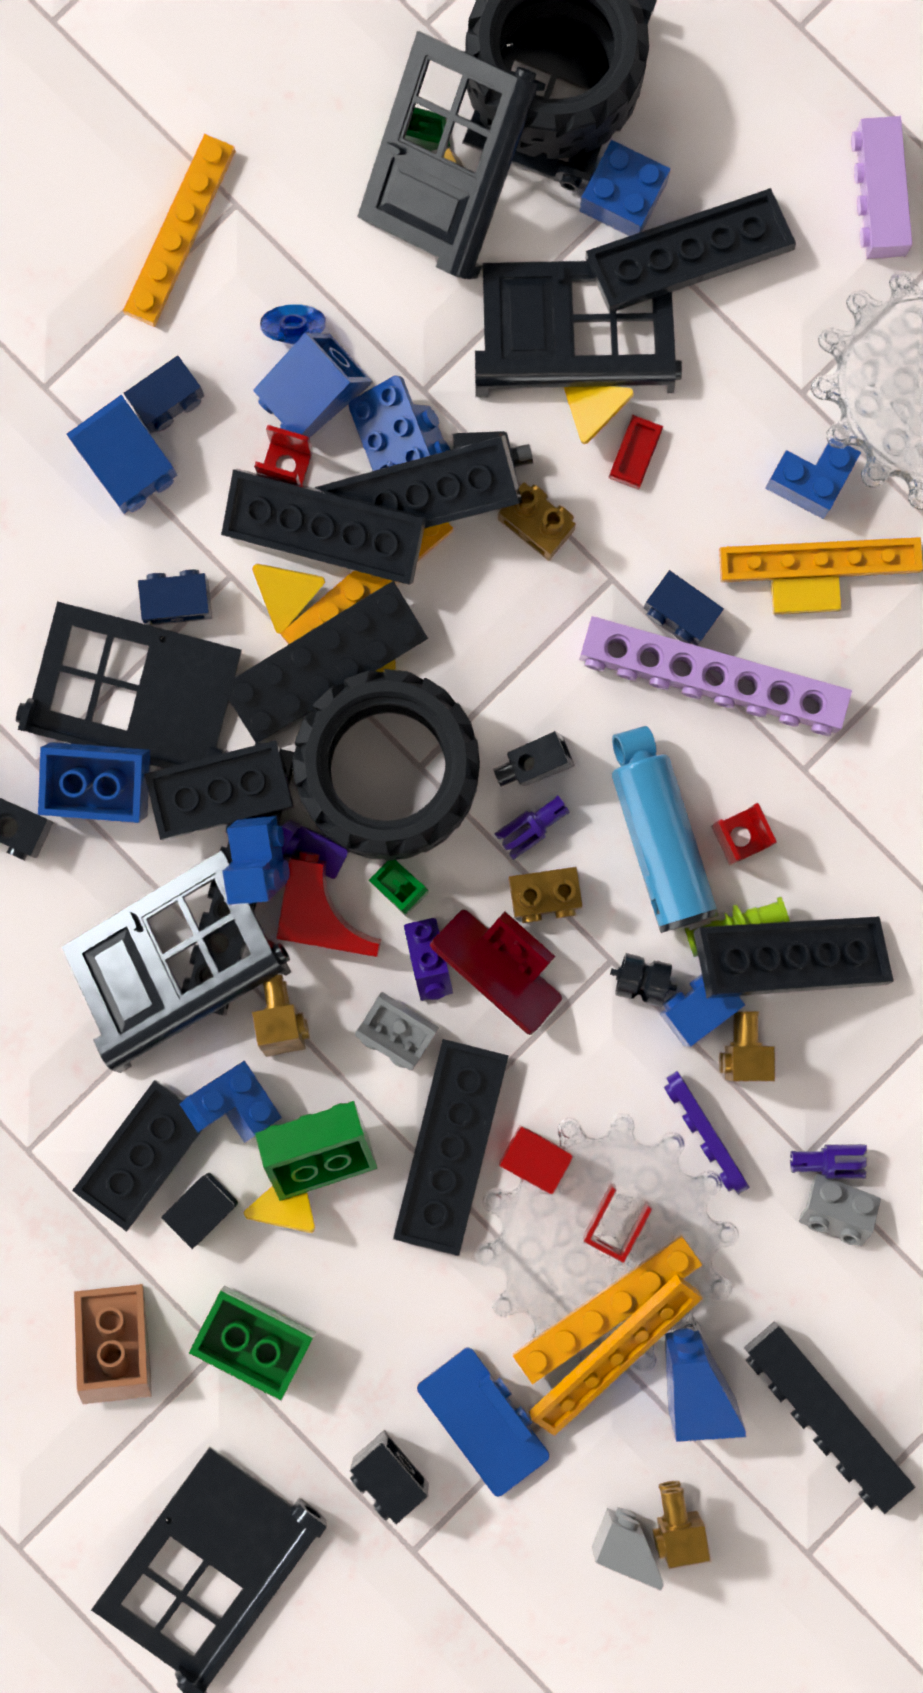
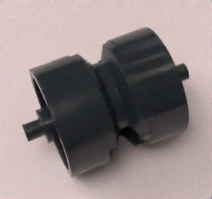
[610,953,677,1007]

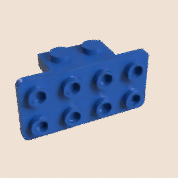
[348,375,450,471]
[417,1347,549,1497]

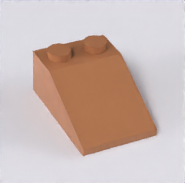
[74,1284,152,1404]

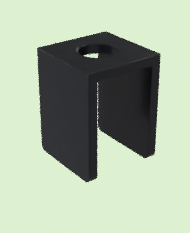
[161,1173,238,1249]

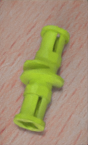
[684,897,790,957]

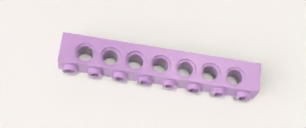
[579,616,852,736]

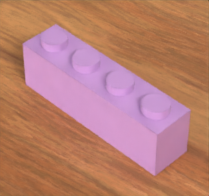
[851,116,912,259]

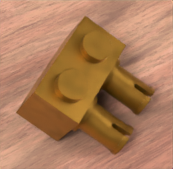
[498,482,576,561]
[508,867,583,923]
[252,974,310,1057]
[719,1011,775,1081]
[652,1481,711,1569]

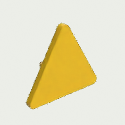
[563,386,634,444]
[252,563,325,634]
[244,1186,315,1233]

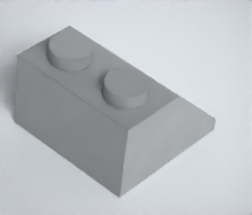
[592,1507,664,1591]

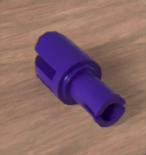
[494,795,570,860]
[790,1144,867,1179]

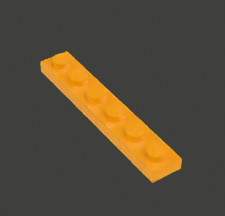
[123,133,236,327]
[280,522,454,644]
[719,537,923,583]
[512,1235,702,1385]
[528,1274,703,1436]

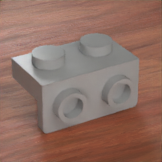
[354,992,439,1071]
[799,1173,881,1246]

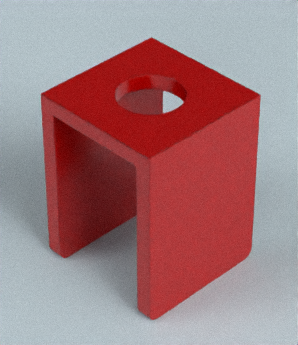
[254,425,313,485]
[711,803,777,865]
[499,1125,573,1194]
[583,1182,652,1263]

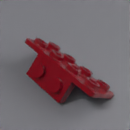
[430,909,562,1035]

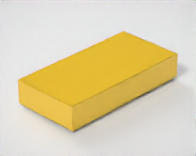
[771,576,841,615]

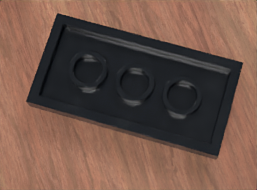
[144,740,294,841]
[72,1080,204,1232]

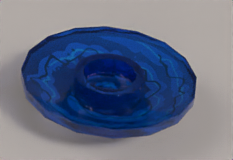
[260,304,326,344]

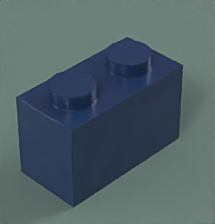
[123,355,204,434]
[138,569,212,626]
[643,570,724,646]

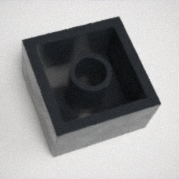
[350,1430,429,1525]

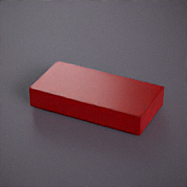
[608,415,664,490]

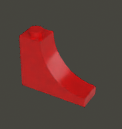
[276,851,382,957]

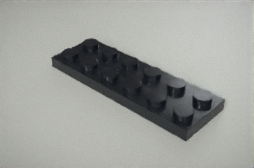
[585,188,796,313]
[315,435,522,528]
[221,468,427,585]
[220,581,429,743]
[693,916,894,998]
[393,1039,509,1256]

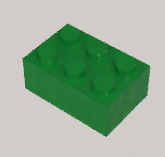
[255,1101,378,1201]
[189,1285,316,1401]

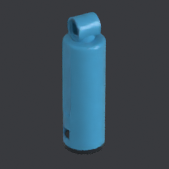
[612,726,719,933]

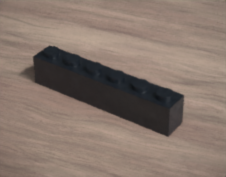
[744,1321,916,1515]

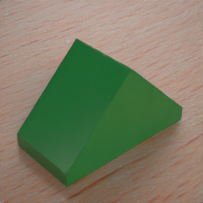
[405,107,450,151]
[368,860,429,917]

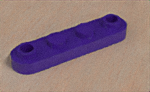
[664,1071,750,1195]

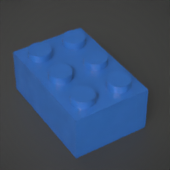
[38,742,150,823]

